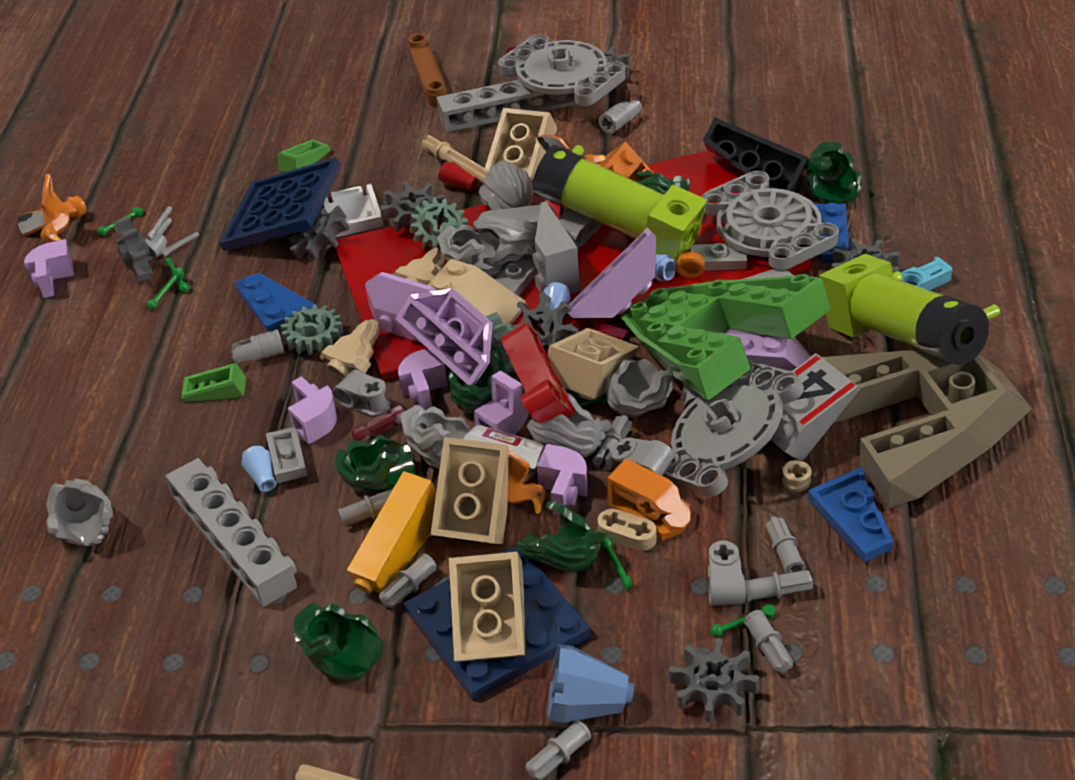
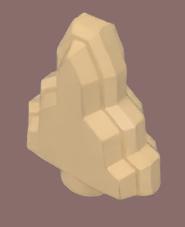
[392,247,446,285]
[320,319,381,380]

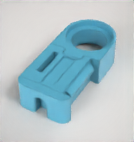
[901,257,952,291]

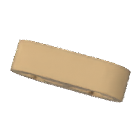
[597,509,657,551]

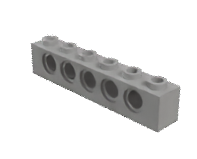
[437,80,576,133]
[165,458,297,607]

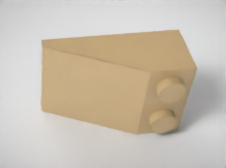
[485,108,557,180]
[428,259,527,325]
[547,328,639,400]
[431,437,509,544]
[449,552,525,662]

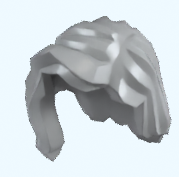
[478,160,533,210]
[473,215,537,267]
[437,224,509,278]
[604,359,673,418]
[527,394,612,457]
[401,405,471,469]
[46,478,113,547]

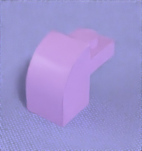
[24,239,74,298]
[398,348,448,410]
[474,371,529,435]
[288,376,337,445]
[537,444,588,516]

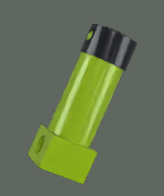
[532,144,707,265]
[819,254,1000,365]

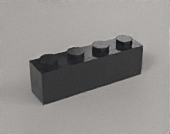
[703,117,809,193]

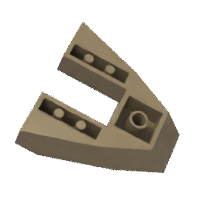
[807,351,1032,508]

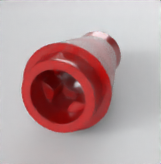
[438,162,478,192]

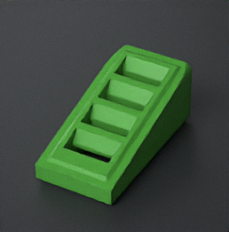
[278,140,330,173]
[181,363,246,402]

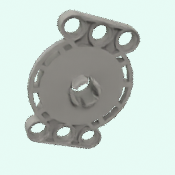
[498,35,626,106]
[702,171,839,270]
[663,361,804,497]

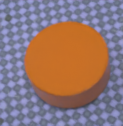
[676,251,705,278]

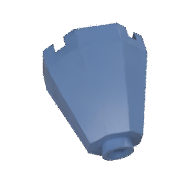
[547,644,634,723]

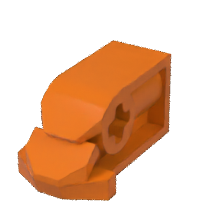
[607,459,690,541]

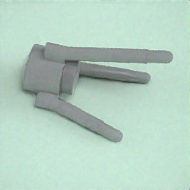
[145,206,199,260]

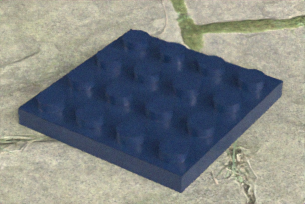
[219,157,341,251]
[404,545,591,701]

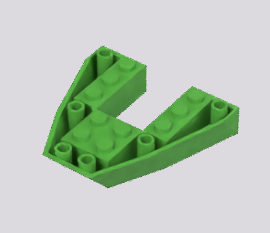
[620,274,831,401]

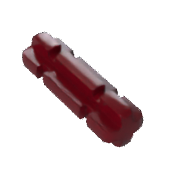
[351,405,406,444]

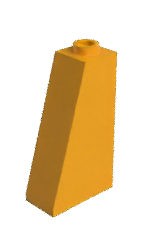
[347,471,437,594]

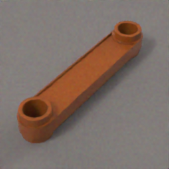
[408,33,447,107]

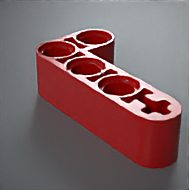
[501,321,576,424]

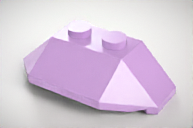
[568,227,656,318]
[365,272,437,342]
[395,288,493,385]
[725,329,811,380]

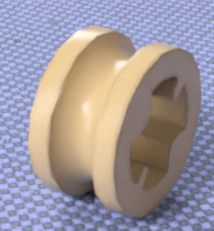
[782,460,812,492]

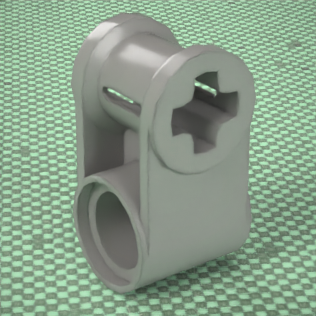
[333,369,391,418]
[611,437,675,476]
[707,540,746,606]

